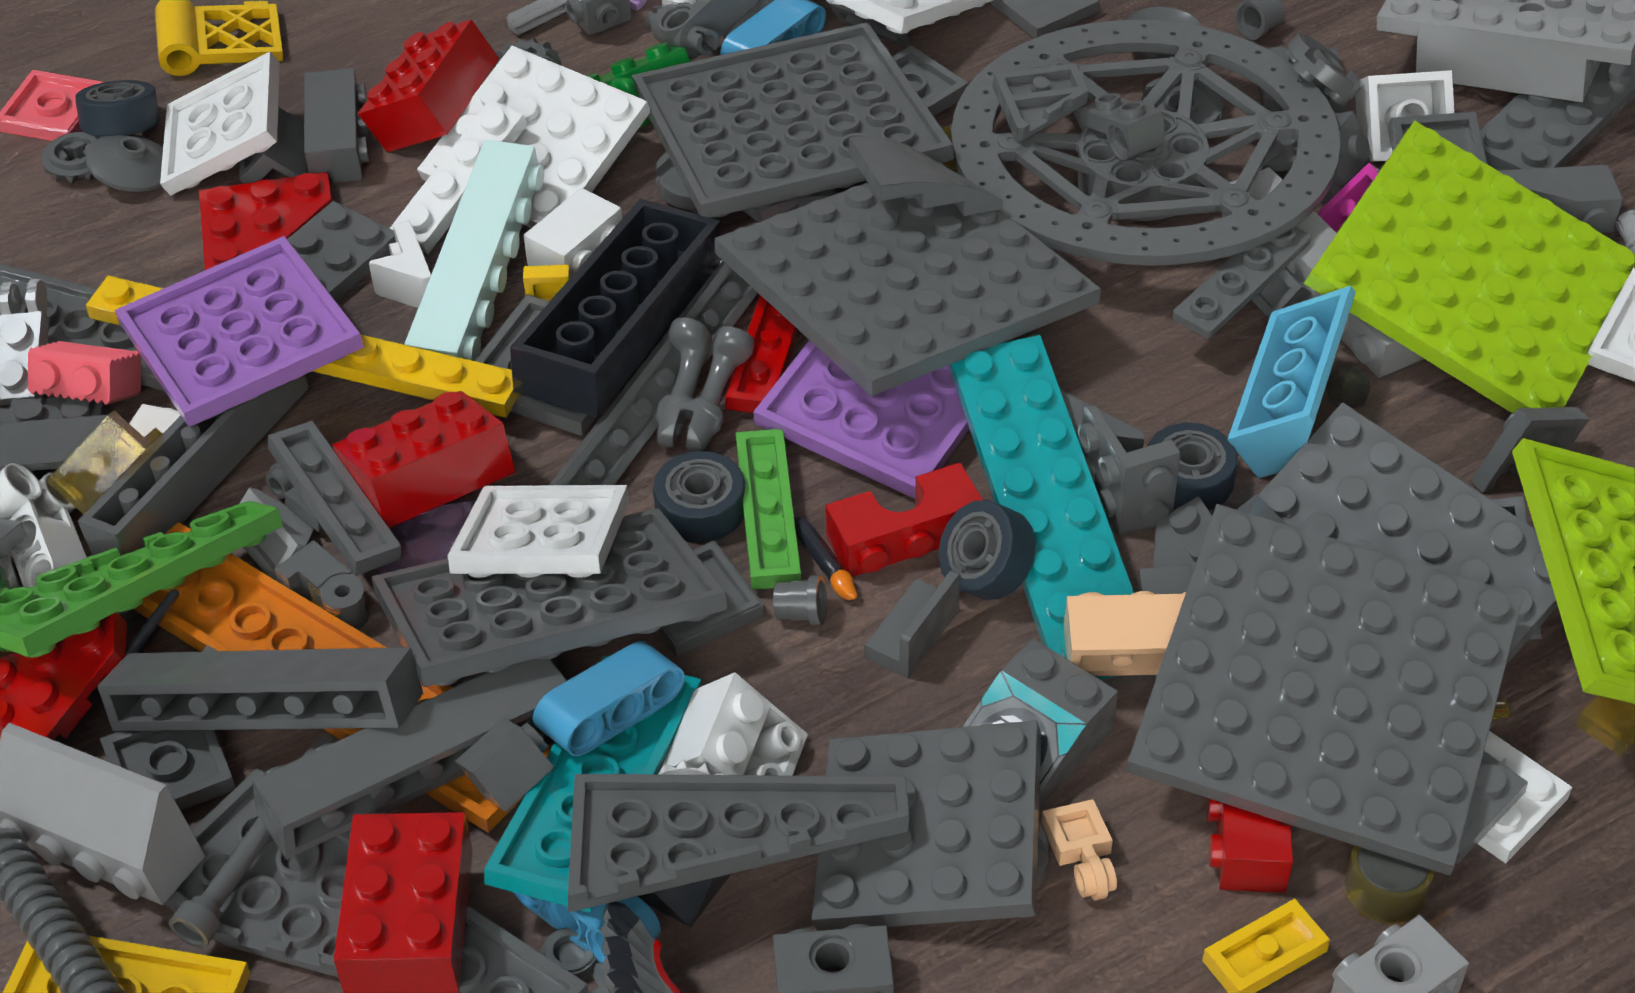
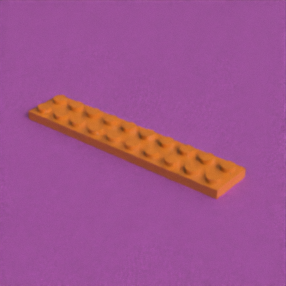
[133,522,552,833]

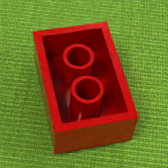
[358,19,499,153]
[332,390,515,528]
[333,812,473,993]

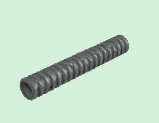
[0,827,126,993]

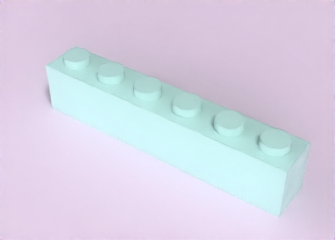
[404,139,544,361]

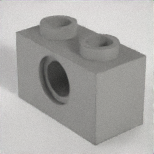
[1331,915,1469,993]

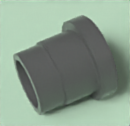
[1234,0,1285,40]
[773,575,827,626]

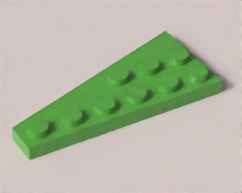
[0,501,283,657]

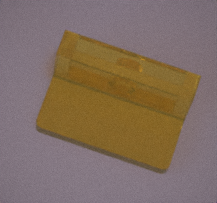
[47,410,163,514]

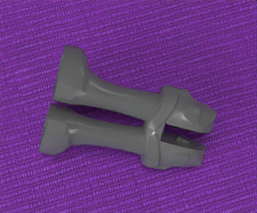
[655,318,755,452]

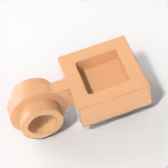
[1041,799,1117,901]

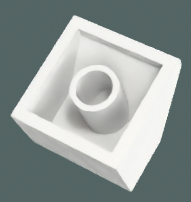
[1355,70,1454,162]

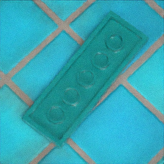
[484,655,701,913]

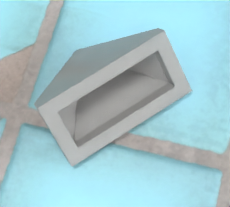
[239,488,314,582]

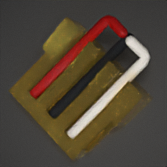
[1492,700,1510,720]

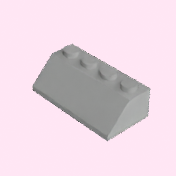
[0,723,205,905]

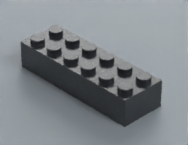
[510,198,720,417]

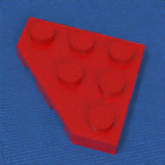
[199,171,333,270]
[0,612,127,740]

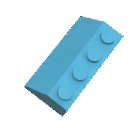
[1227,286,1356,478]

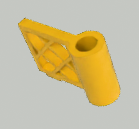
[155,0,283,76]

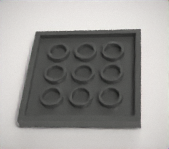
[812,720,1041,931]

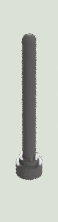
[169,733,335,948]

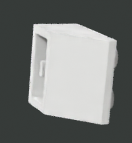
[662,672,808,776]

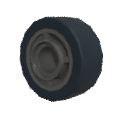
[75,80,160,136]
[1147,422,1238,511]
[653,451,745,543]
[938,500,1036,600]

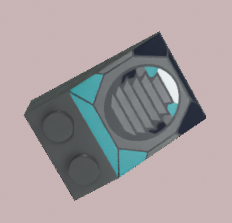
[963,638,1118,808]

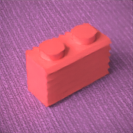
[28,341,141,405]

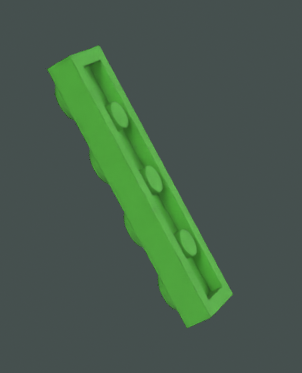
[736,429,801,590]

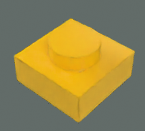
[523,264,570,302]

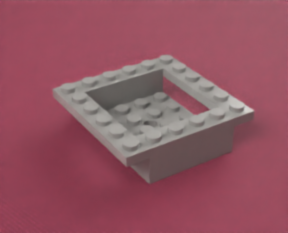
[1377,0,1635,102]

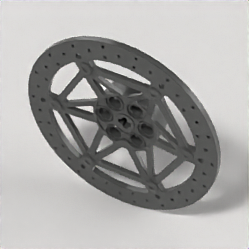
[951,20,1341,266]

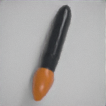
[794,517,857,600]

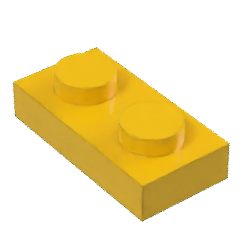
[1202,898,1330,993]

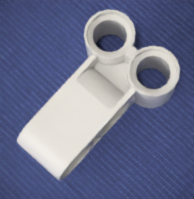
[0,463,87,588]

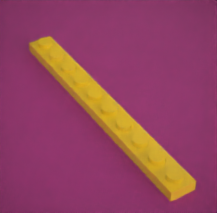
[85,275,520,418]

